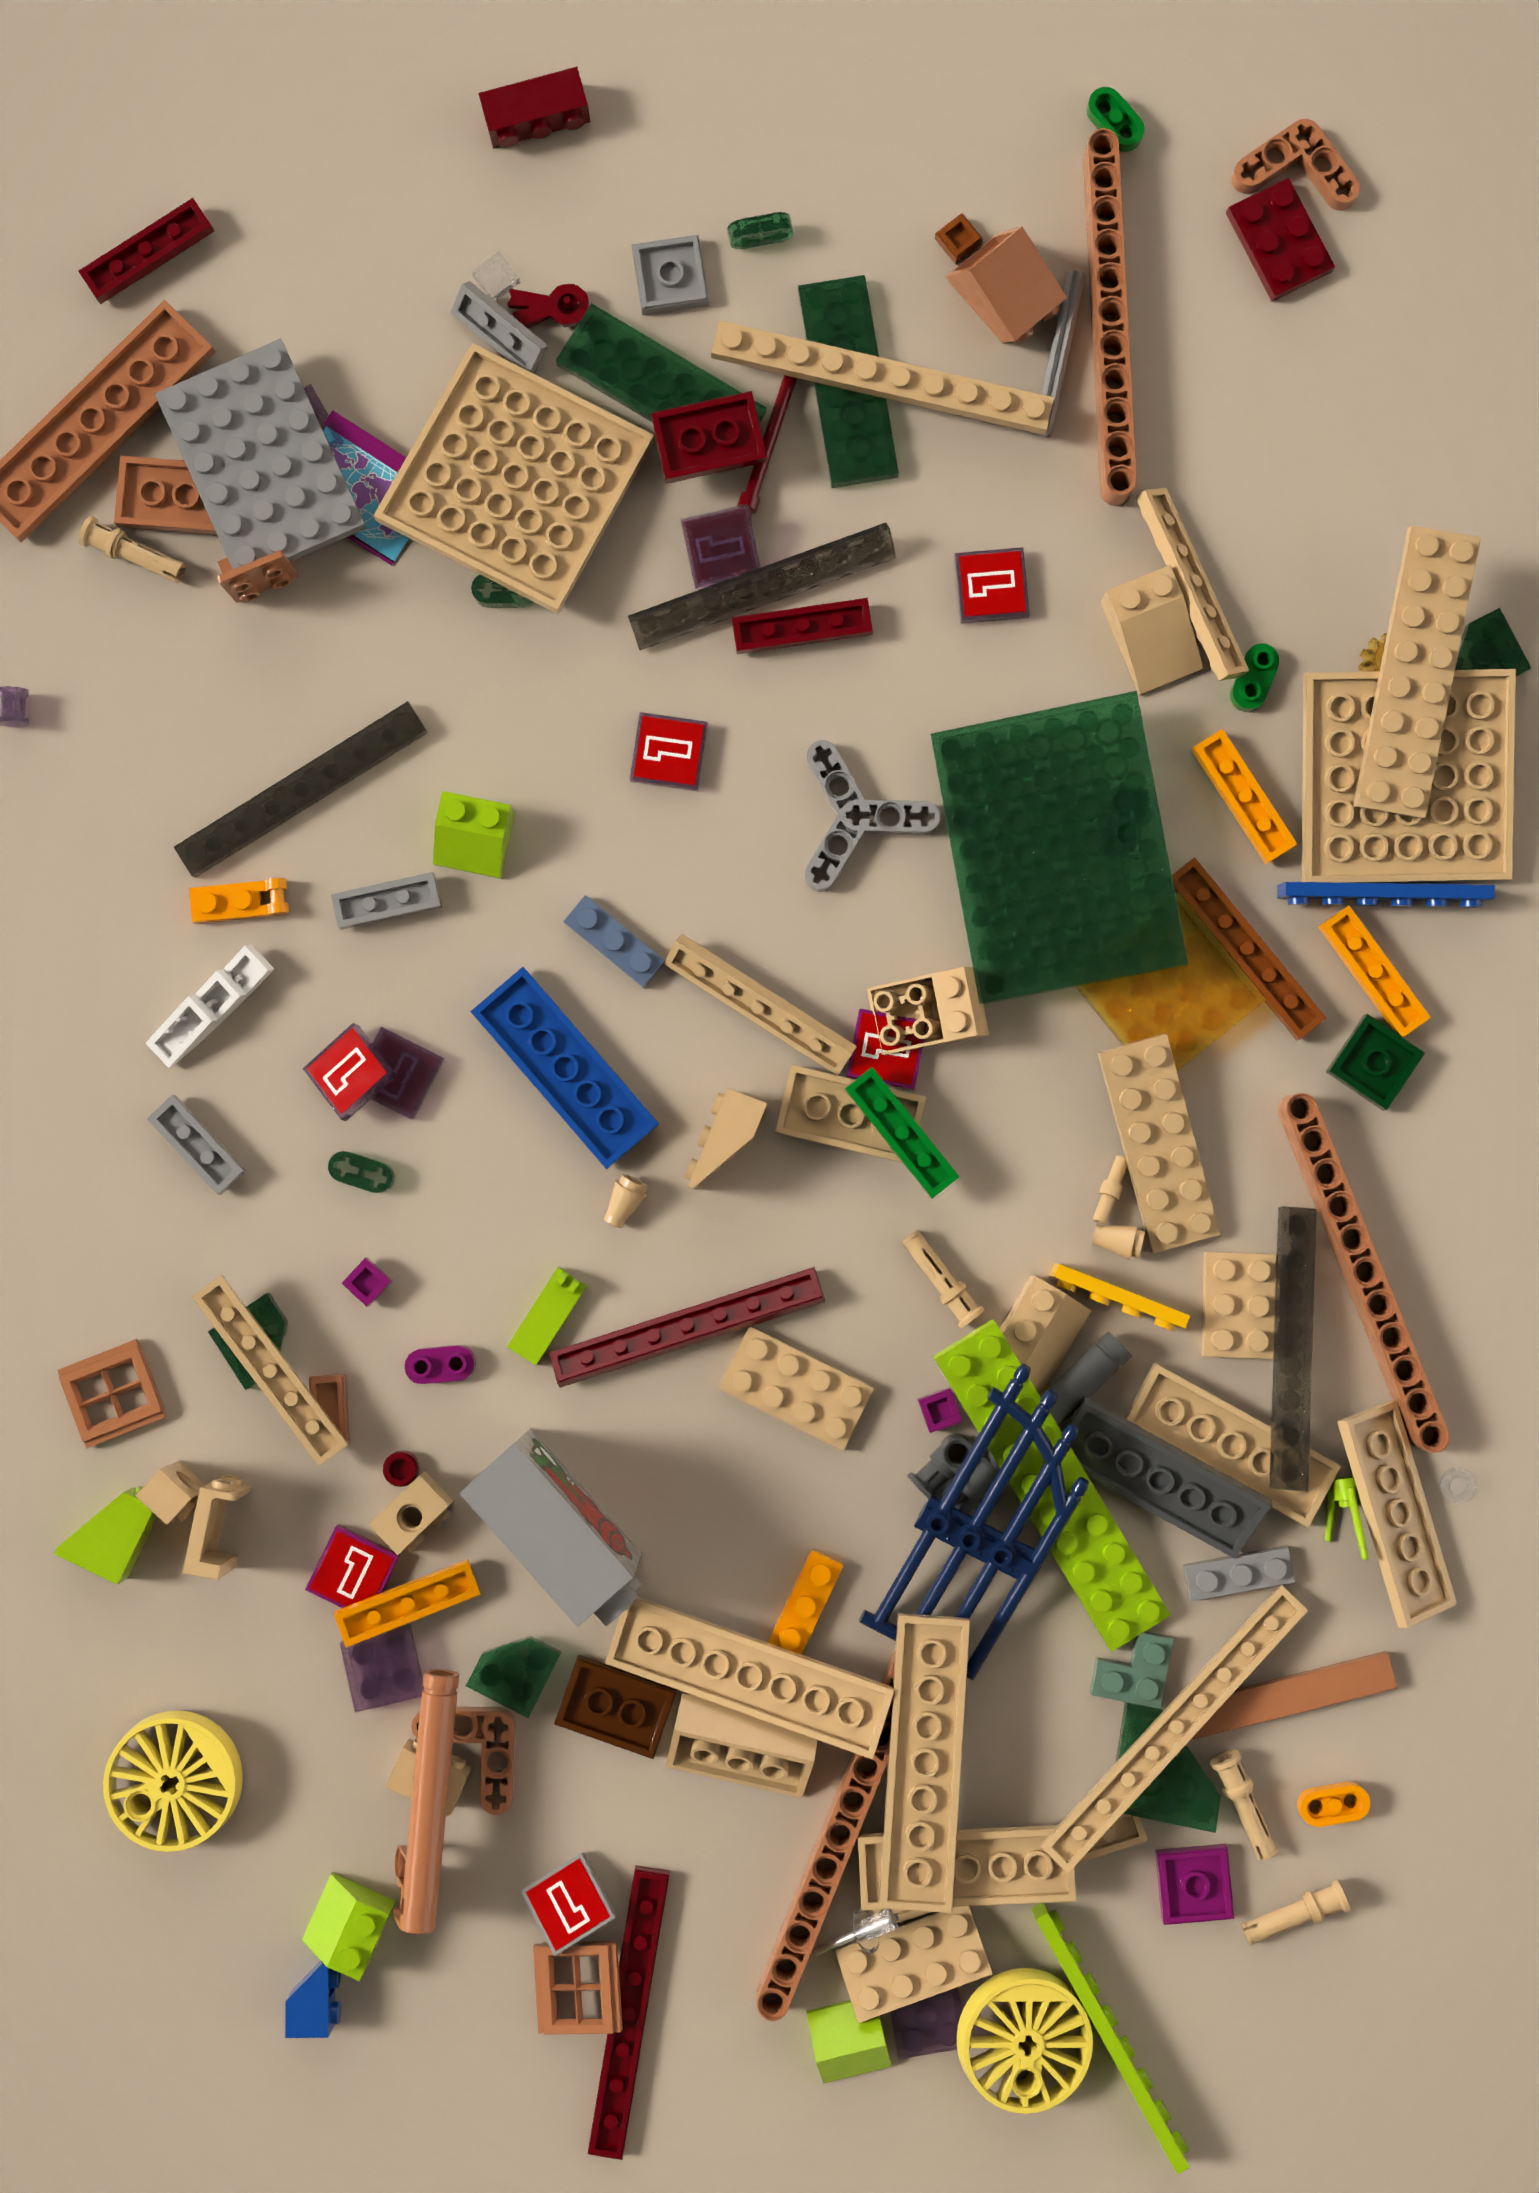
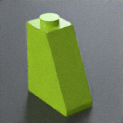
[54,1486,157,1585]

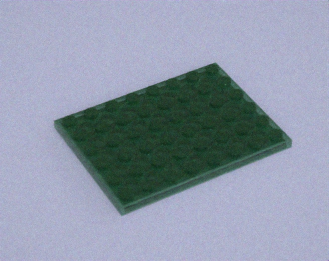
[931,691,1188,1004]

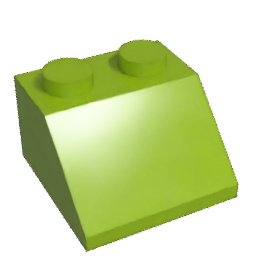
[433,791,515,879]
[302,1872,396,1982]

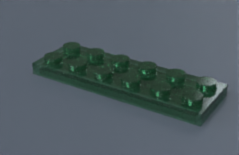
[798,275,899,488]
[556,303,767,424]

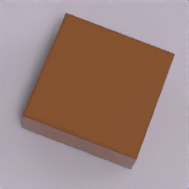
[935,213,983,264]

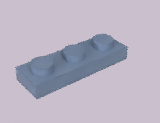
[563,895,665,988]

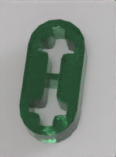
[727,212,794,249]
[471,575,534,608]
[328,1151,395,1193]

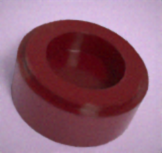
[383,1450,420,1487]

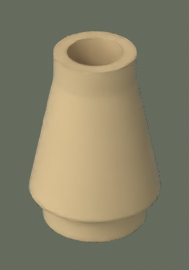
[604,1174,647,1228]
[1092,1224,1145,1260]

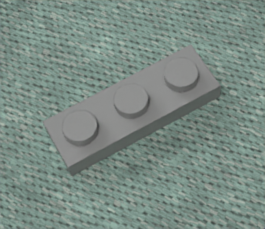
[450,281,548,374]
[331,872,442,930]
[147,1095,246,1195]
[1183,1545,1295,1602]

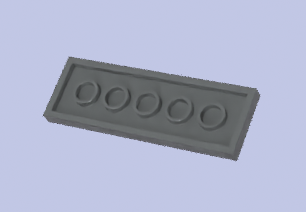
[1062,1397,1272,1559]

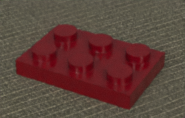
[1226,178,1335,302]
[651,391,767,484]

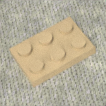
[1201,1252,1276,1359]

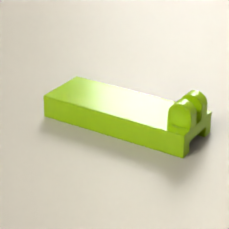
[507,1267,588,1365]

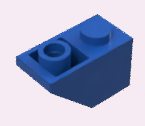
[285,1961,341,2038]

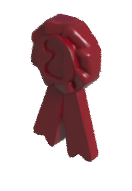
[507,284,590,328]

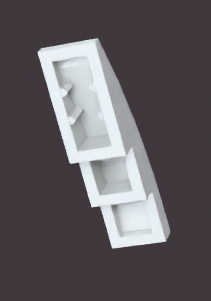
[146,944,274,1068]

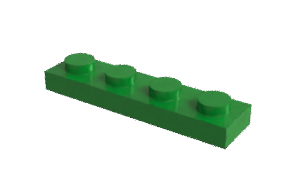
[844,1067,959,1199]

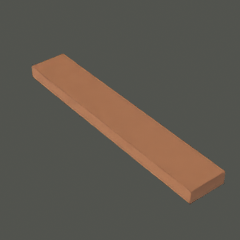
[1192,1651,1397,1740]

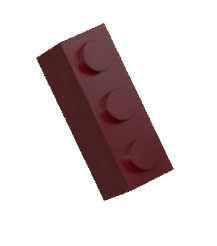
[478,67,591,148]

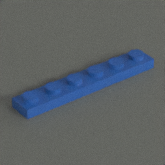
[1277,882,1495,908]

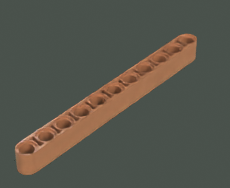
[1083,128,1137,506]
[1278,1093,1450,1453]
[757,1651,895,2021]

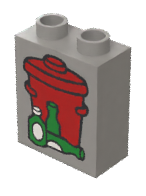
[459,1428,642,1628]

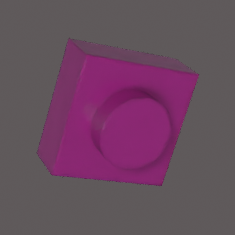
[341,1257,393,1307]
[917,1387,963,1433]

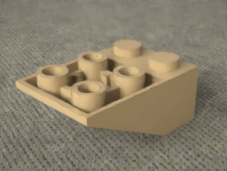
[867,966,989,1055]
[684,1088,767,1189]

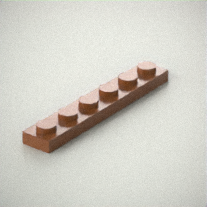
[1165,857,1326,1041]

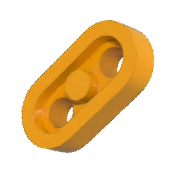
[1297,1781,1370,1827]

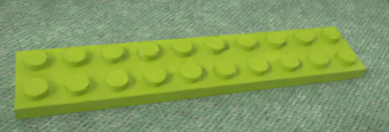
[932,1319,1171,1652]

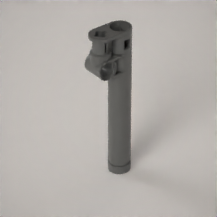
[907,1332,1132,1514]

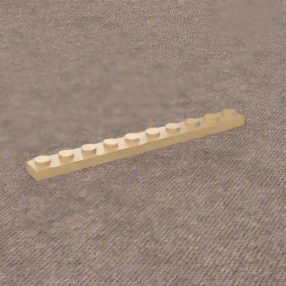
[711,320,1054,435]
[1040,1585,1308,1874]

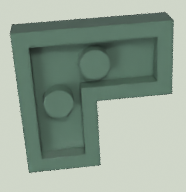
[1090,1631,1174,1709]

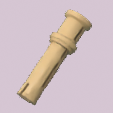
[79,516,186,584]
[901,1229,985,1329]
[1210,1750,1278,1860]
[1241,1879,1351,1946]

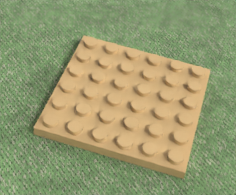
[373,343,654,614]
[1302,669,1516,883]

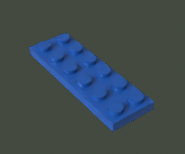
[470,967,659,1169]

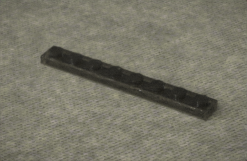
[628,522,897,651]
[174,701,428,878]
[1269,1206,1317,1491]

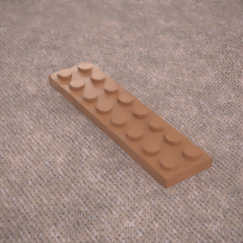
[0,299,216,543]

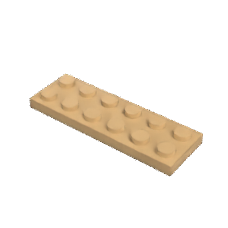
[1097,1033,1220,1254]
[1124,1363,1341,1528]
[1337,1401,1457,1628]
[858,1825,1076,1911]

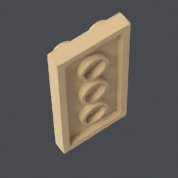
[775,1064,926,1163]
[718,1326,874,1451]
[835,1906,993,2023]

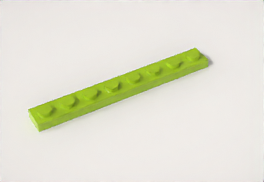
[1031,1903,1190,2175]

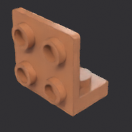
[217,550,299,603]

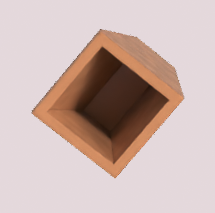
[946,226,1067,344]

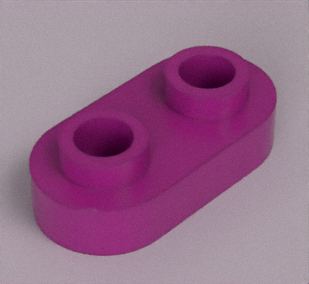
[404,1345,476,1384]

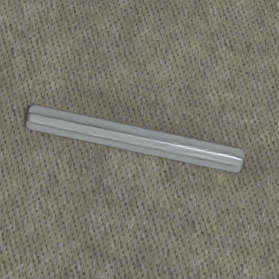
[1034,270,1086,437]

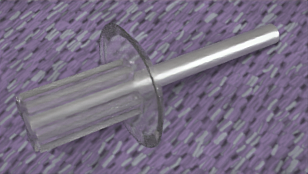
[813,1908,899,1956]

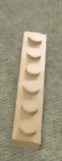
[1136,488,1249,681]
[664,933,857,1075]
[192,1275,349,1466]

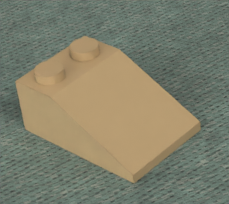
[1100,565,1204,696]

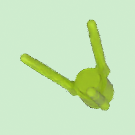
[1325,1476,1369,1560]

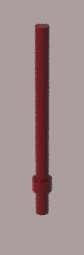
[737,375,797,533]

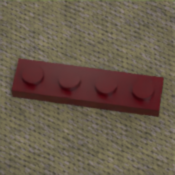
[78,198,215,305]
[732,598,873,654]

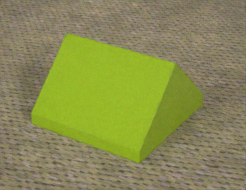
[807,2000,892,2084]

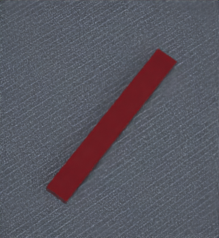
[549,1267,826,1388]
[587,1865,670,2160]

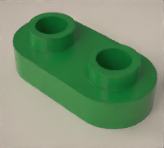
[1087,87,1145,152]
[1230,643,1279,712]

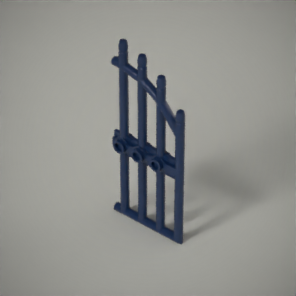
[859,1363,1089,1681]

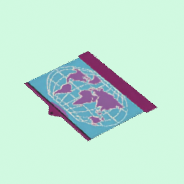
[323,410,409,566]

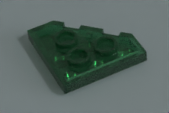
[1115,1702,1221,1833]

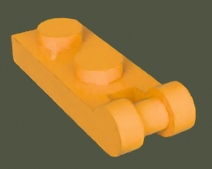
[189,878,289,924]

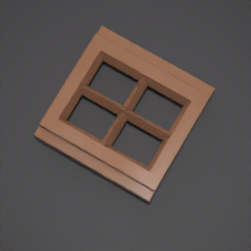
[57,1339,167,1449]
[533,1941,623,2035]

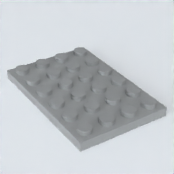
[155,338,367,569]

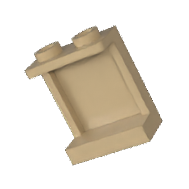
[182,1475,252,1580]

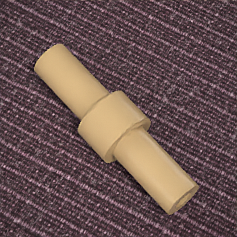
[1093,1155,1127,1225]

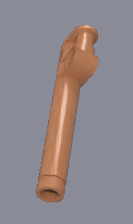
[393,1669,459,1934]

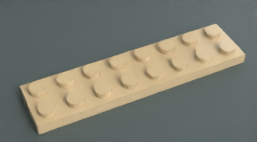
[1353,525,1481,819]
[605,1597,895,1760]
[879,1613,970,1913]

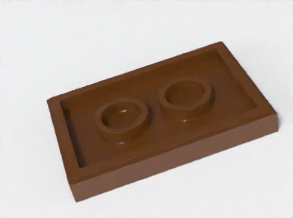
[554,1655,677,1759]

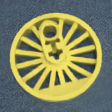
[103,1710,243,1852]
[957,1968,1093,2114]

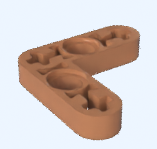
[1231,119,1360,210]
[411,1707,516,1815]

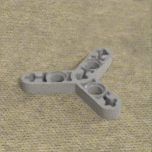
[805,740,940,892]

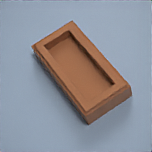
[309,1374,349,1443]

